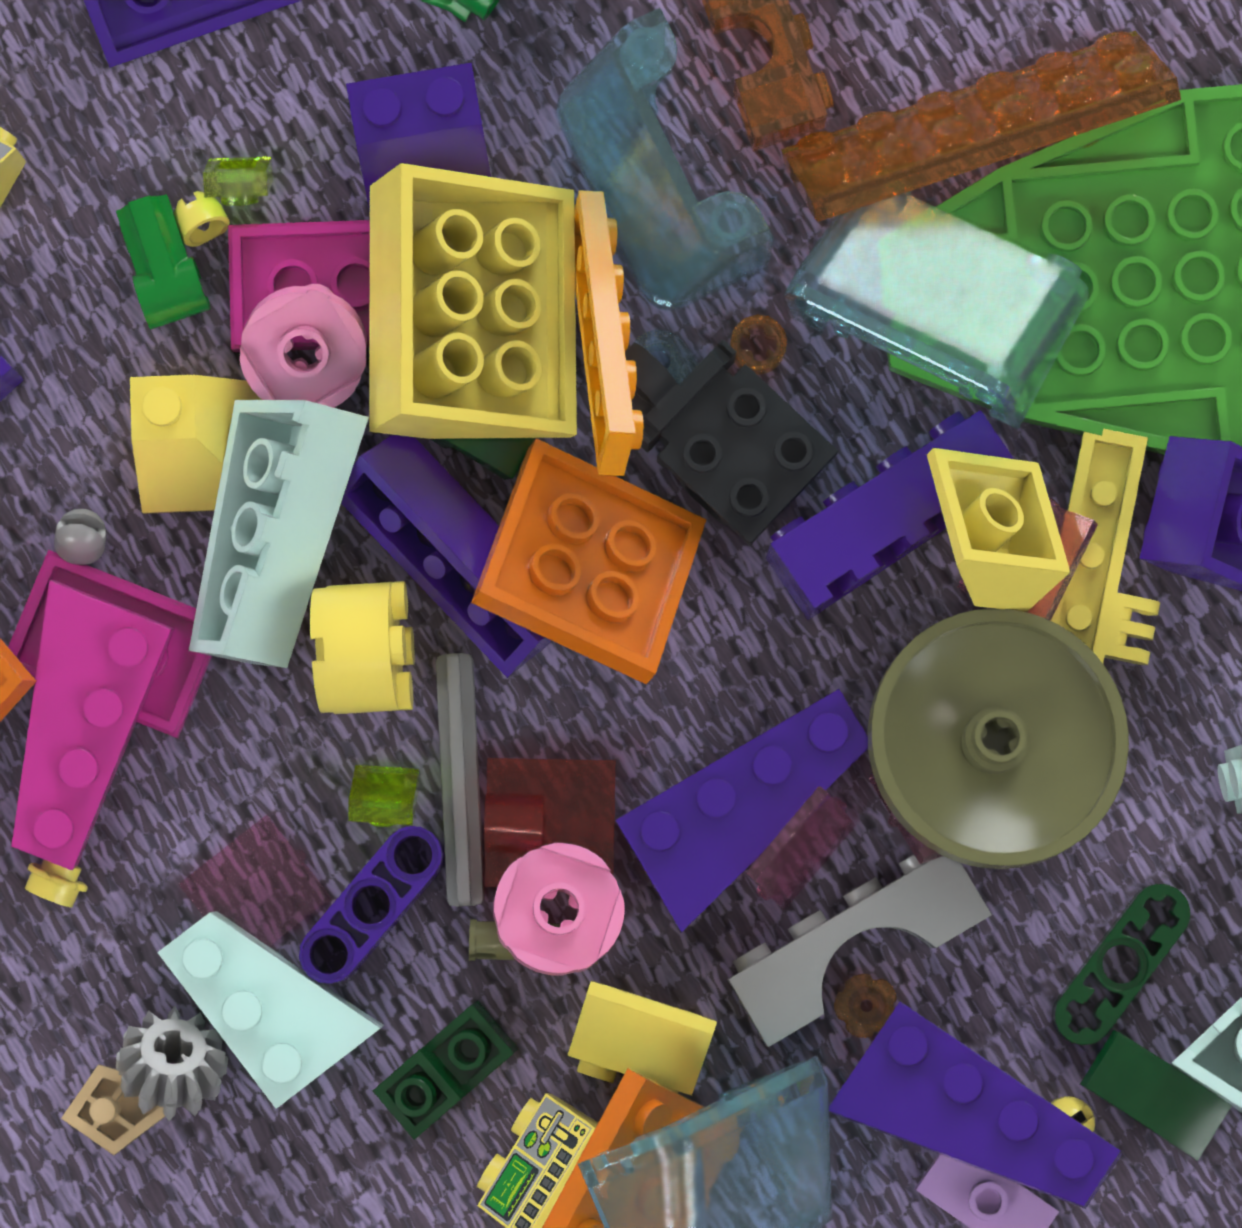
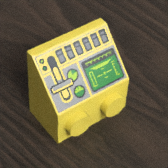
[477,1093,598,1228]

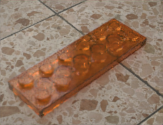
[781,30,1181,222]

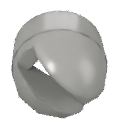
[54,509,107,565]

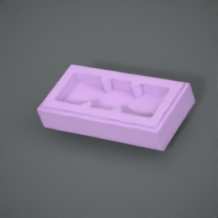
[914,1154,1059,1228]

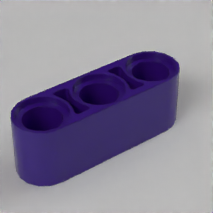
[299,826,445,984]

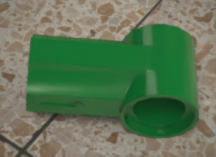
[116,194,211,330]

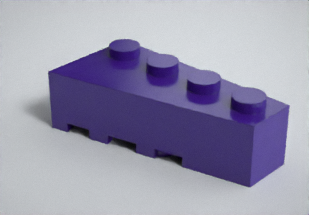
[766,410,1014,620]
[616,689,868,933]
[827,1001,1122,1209]

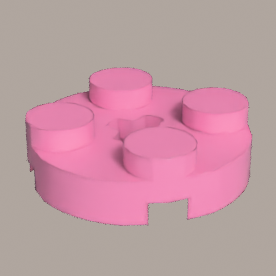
[240,284,368,408]
[493,843,625,976]

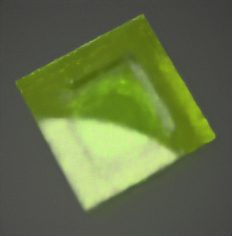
[203,157,273,206]
[348,765,419,827]

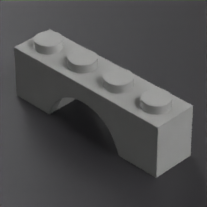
[727,847,992,1047]

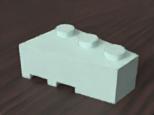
[157,911,384,1109]

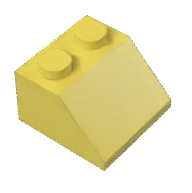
[568,980,717,1096]

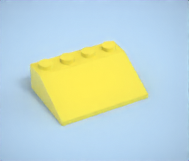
[369,163,577,439]

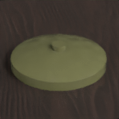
[868,608,1129,869]

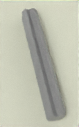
[435,653,485,907]

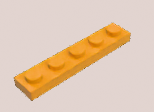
[574,190,643,476]

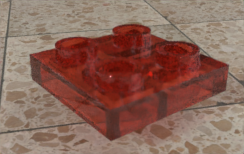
[484,758,616,887]

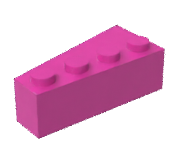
[11,580,175,871]

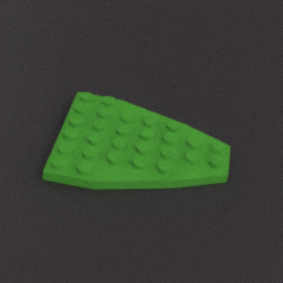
[877,84,1242,455]

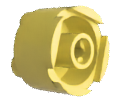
[310,581,415,714]

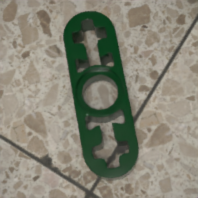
[1052,884,1190,1045]

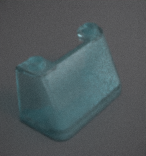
[556,8,774,311]
[784,173,1089,429]
[578,1055,833,1228]

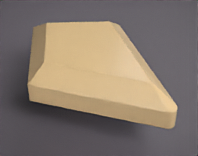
[61,1064,178,1155]

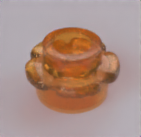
[834,974,897,1038]

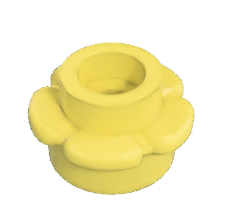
[25,860,88,908]

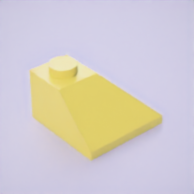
[130,375,262,514]
[927,448,1070,612]

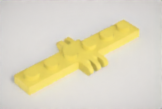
[1027,429,1160,665]

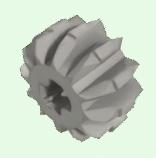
[116,1006,228,1121]

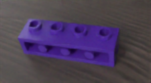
[341,435,552,678]

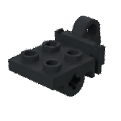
[625,340,838,546]

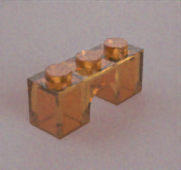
[701,0,834,152]

